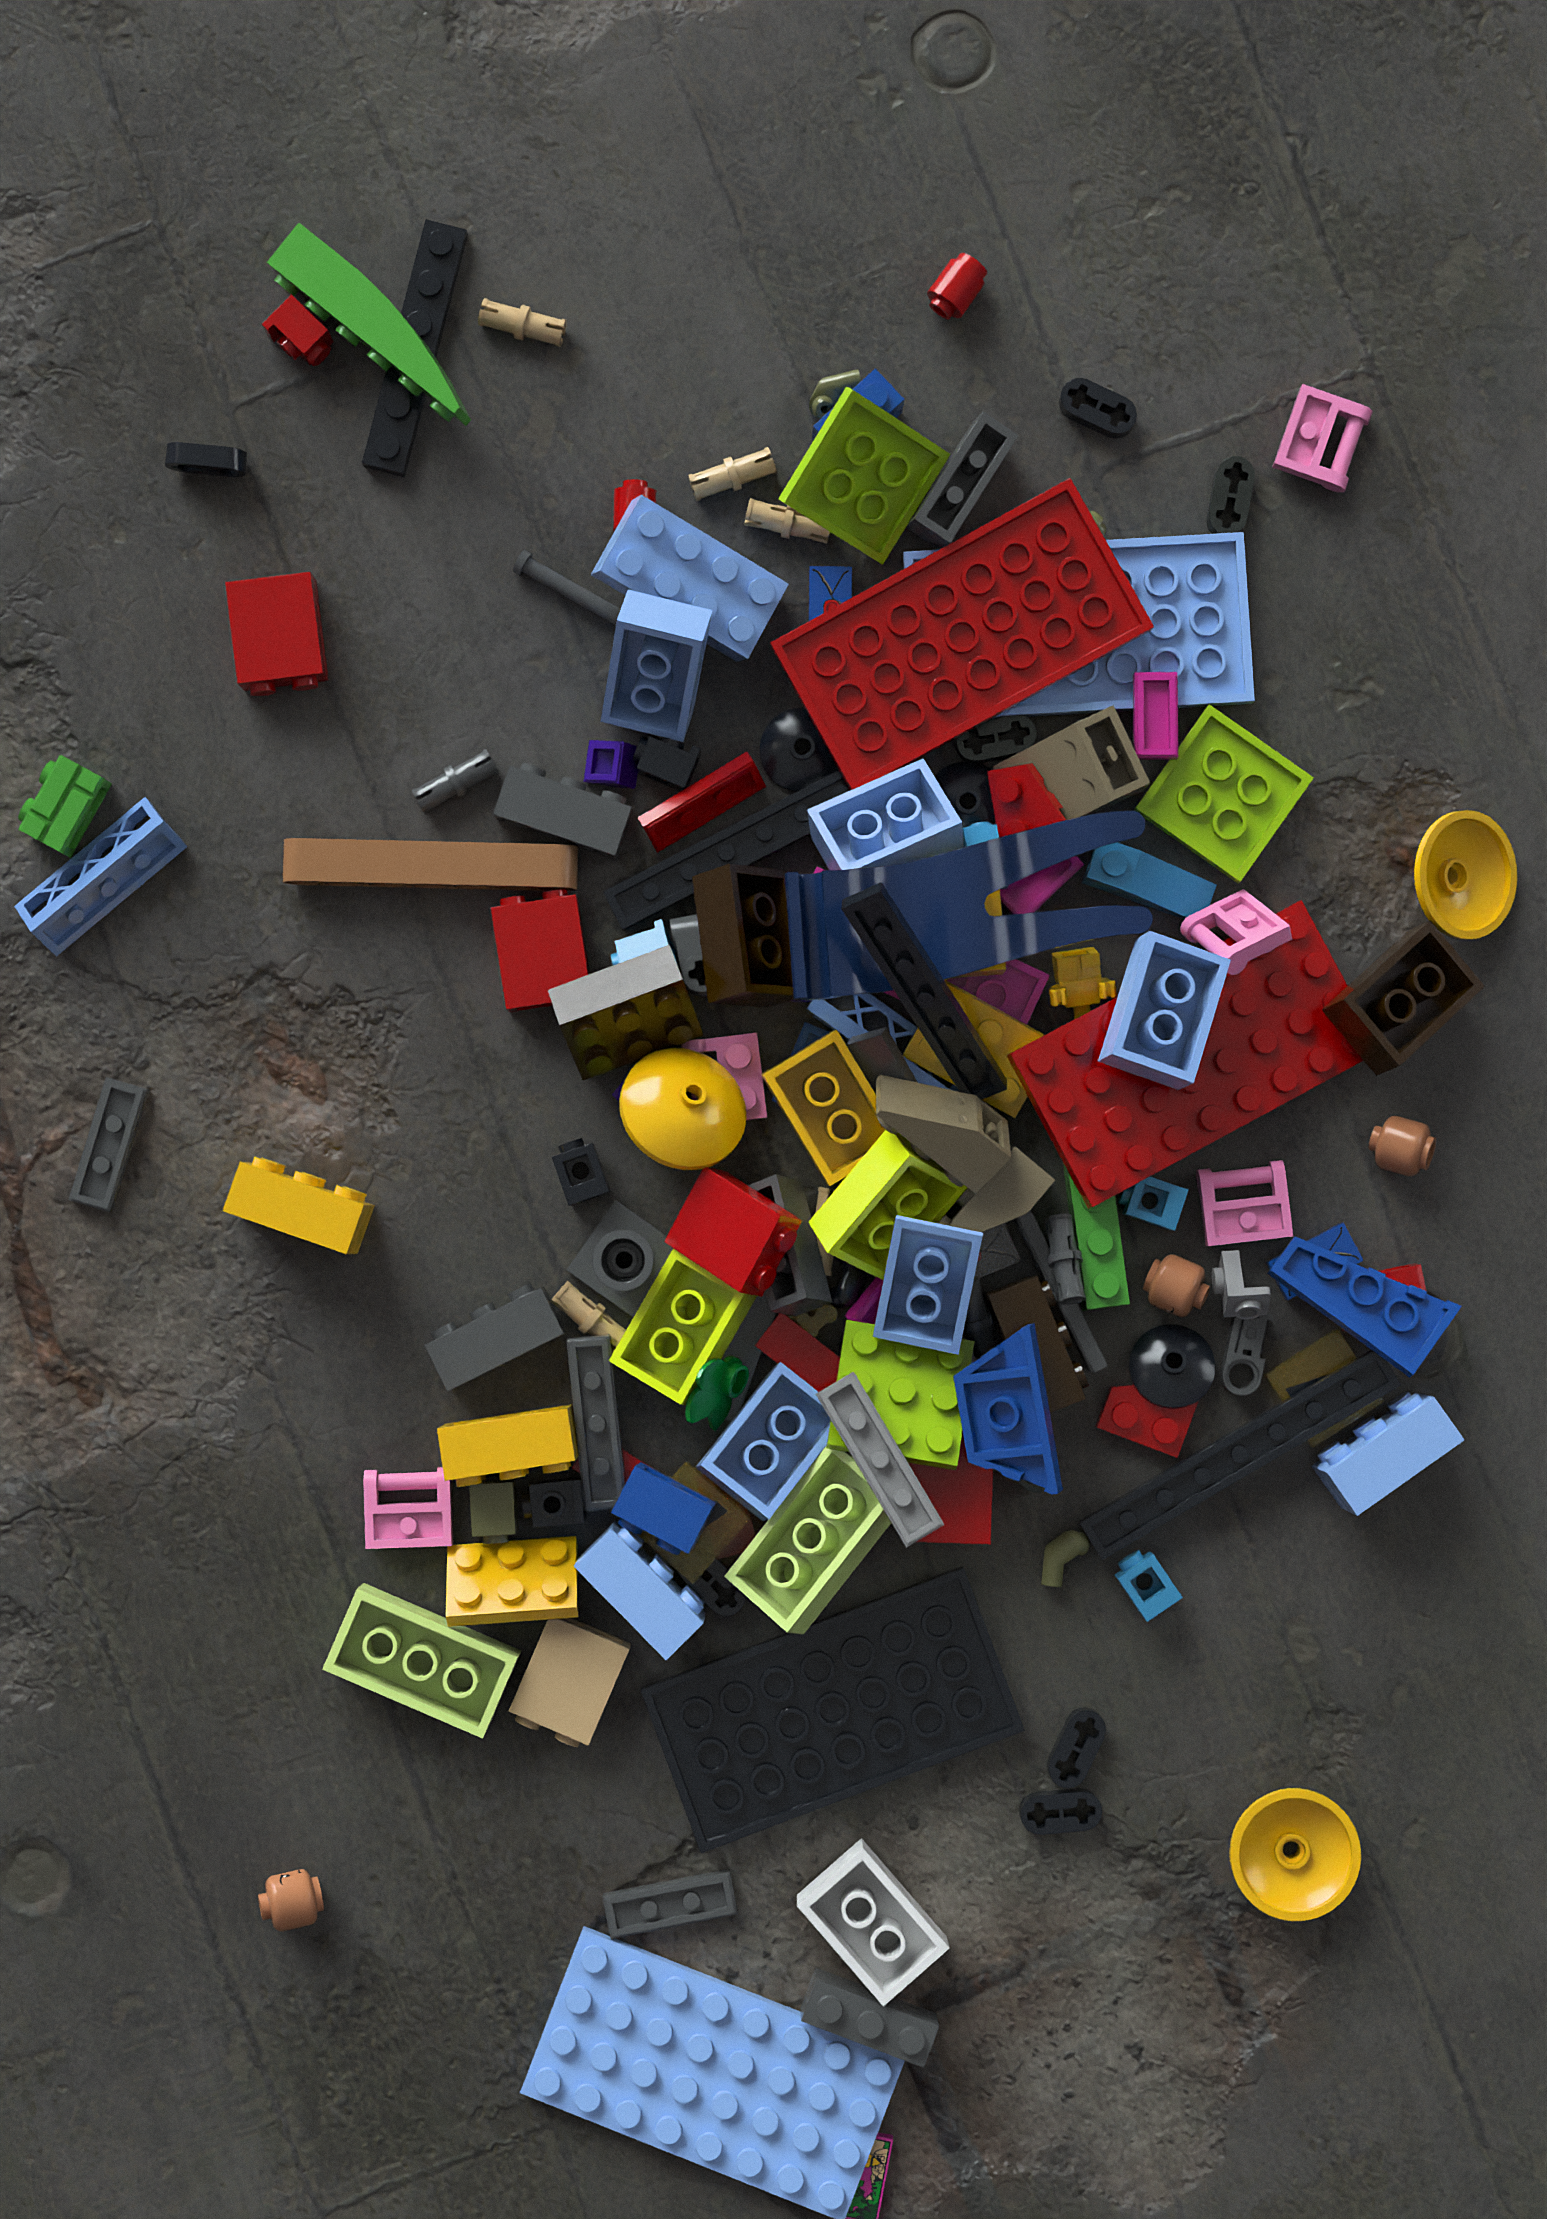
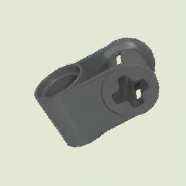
[669,914,707,997]

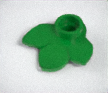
[685,1356,749,1431]

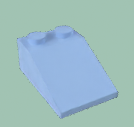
[873,1215,983,1355]

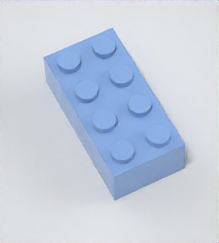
[591,495,789,662]

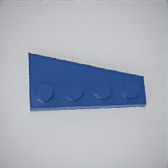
[1267,1236,1462,1377]

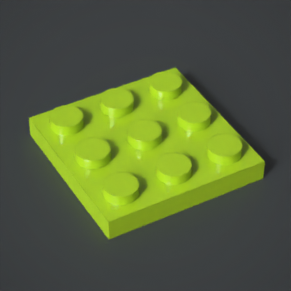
[778,386,951,565]
[1134,704,1314,883]
[826,1320,974,1470]

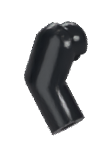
[829,1258,867,1308]

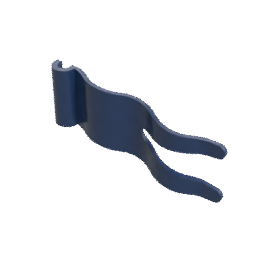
[785,811,1153,1000]

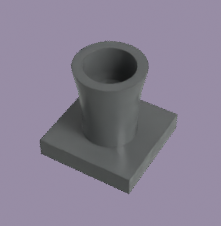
[567,1200,673,1317]

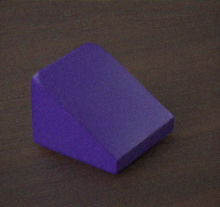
[583,740,639,789]

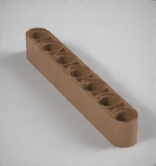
[283,838,578,891]

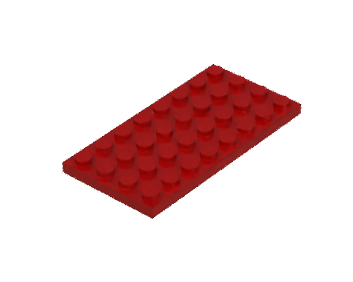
[770,478,1154,790]
[1006,900,1364,1209]

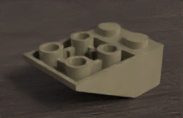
[993,705,1150,820]
[876,1074,1011,1194]
[938,1146,1055,1232]

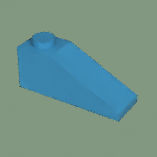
[1082,842,1217,919]

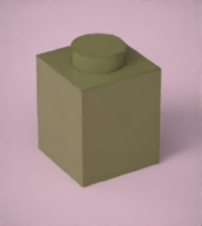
[469,1479,519,1544]

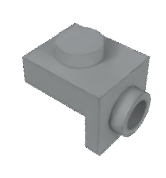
[1212,1250,1271,1320]

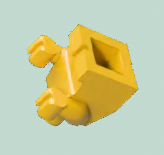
[1049,947,1117,1019]

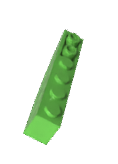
[267,223,471,426]
[1063,1163,1130,1312]

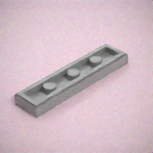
[815,1372,944,1548]

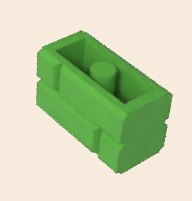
[18,755,112,858]

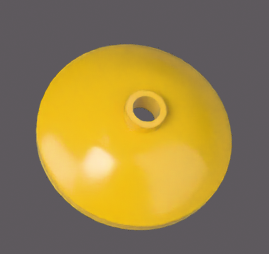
[1414,810,1517,940]
[619,1048,747,1170]
[1229,1788,1361,1921]

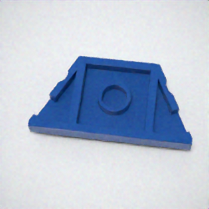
[953,1323,1063,1494]

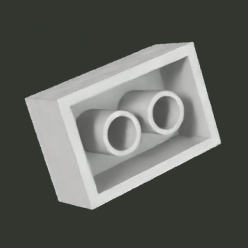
[797,1838,949,2007]

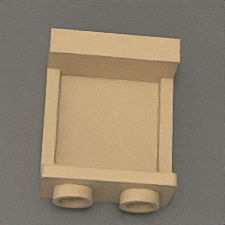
[509,1618,631,1747]

